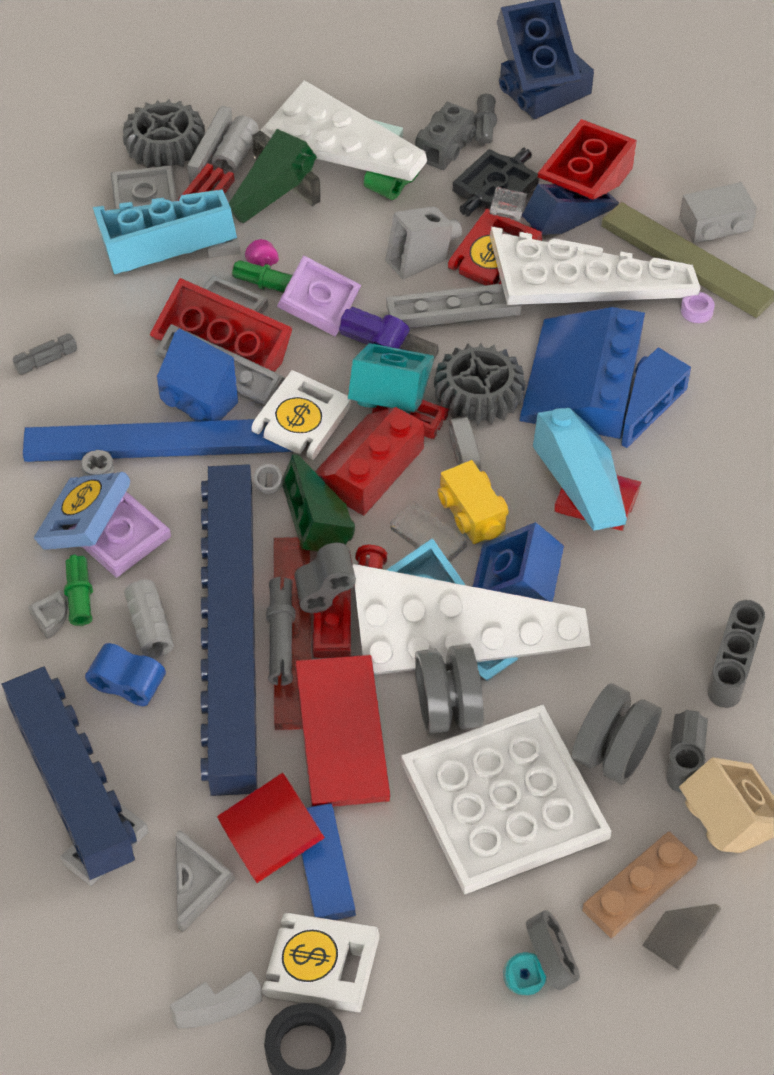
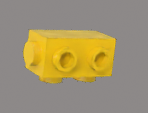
[437,460,509,544]

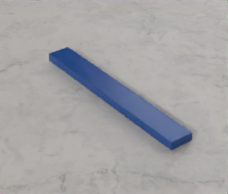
[23,419,293,462]

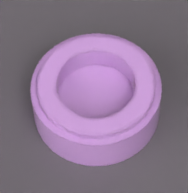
[681,292,715,323]

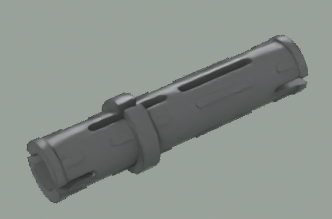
[266,577,295,686]

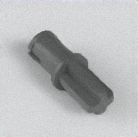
[473,94,497,146]

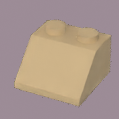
[679,757,774,853]

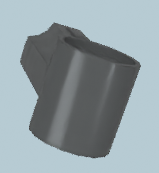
[666,710,708,793]

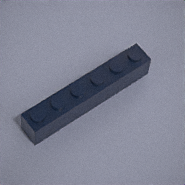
[1,666,137,880]

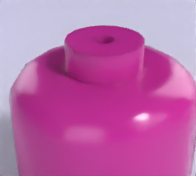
[245,239,279,267]

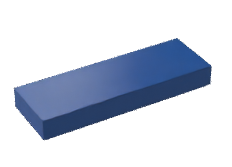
[301,803,356,920]

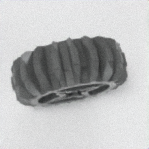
[123,99,205,168]
[434,343,526,426]

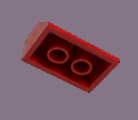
[315,407,424,516]

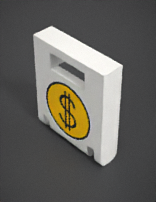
[252,370,352,460]
[261,913,380,1013]

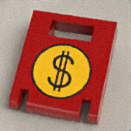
[448,209,542,286]

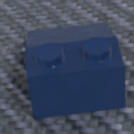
[497,0,581,93]

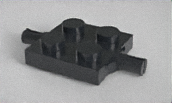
[452,147,539,217]

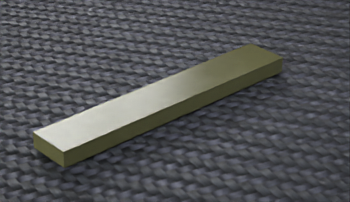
[601,202,774,318]

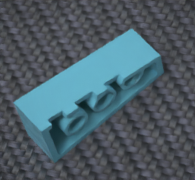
[92,190,237,275]

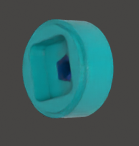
[503,952,547,995]

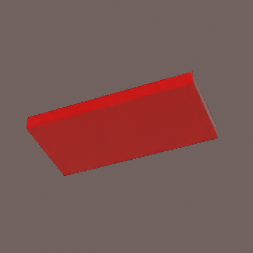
[295,655,391,807]

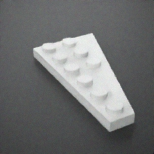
[256,80,427,181]
[353,564,591,675]

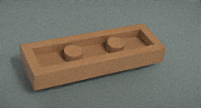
[582,831,698,939]

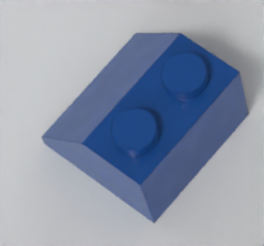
[157,328,238,421]
[472,522,564,602]

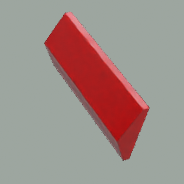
[149,278,293,372]

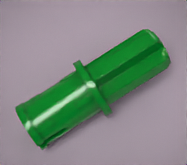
[232,260,293,293]
[63,554,93,626]

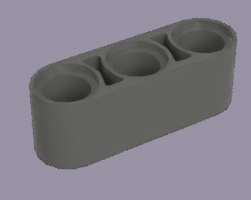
[708,600,765,708]

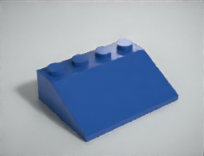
[519,307,645,439]

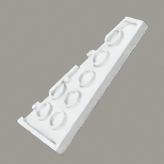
[490,226,700,305]

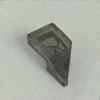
[642,904,722,971]

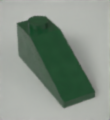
[229,129,317,224]
[282,454,355,552]

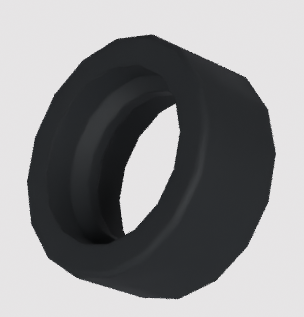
[264,1003,347,1075]

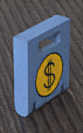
[34,472,130,550]

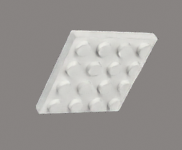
[401,705,612,895]

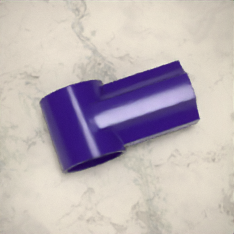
[339,306,410,349]

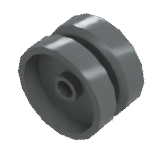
[415,643,484,734]
[572,683,662,785]

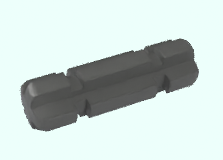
[12,333,77,374]

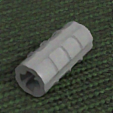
[211,115,259,174]
[124,579,174,658]

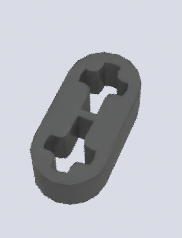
[526,910,580,990]

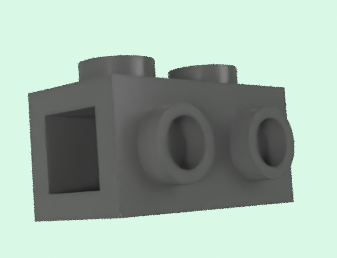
[415,101,476,171]

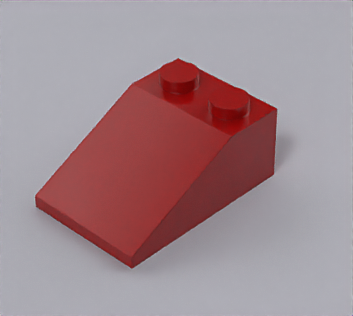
[537,119,637,199]

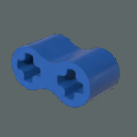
[85,643,166,706]

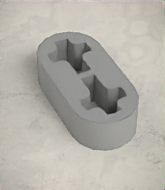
[449,417,481,471]

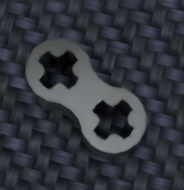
[294,543,356,613]

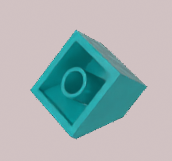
[348,343,434,414]

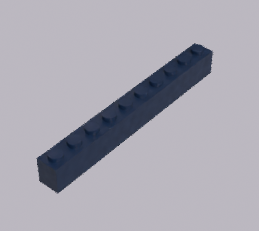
[200,464,258,796]

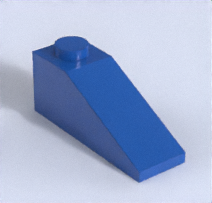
[621,347,691,448]

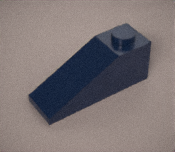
[521,184,619,236]

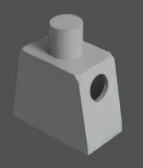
[385,207,462,280]

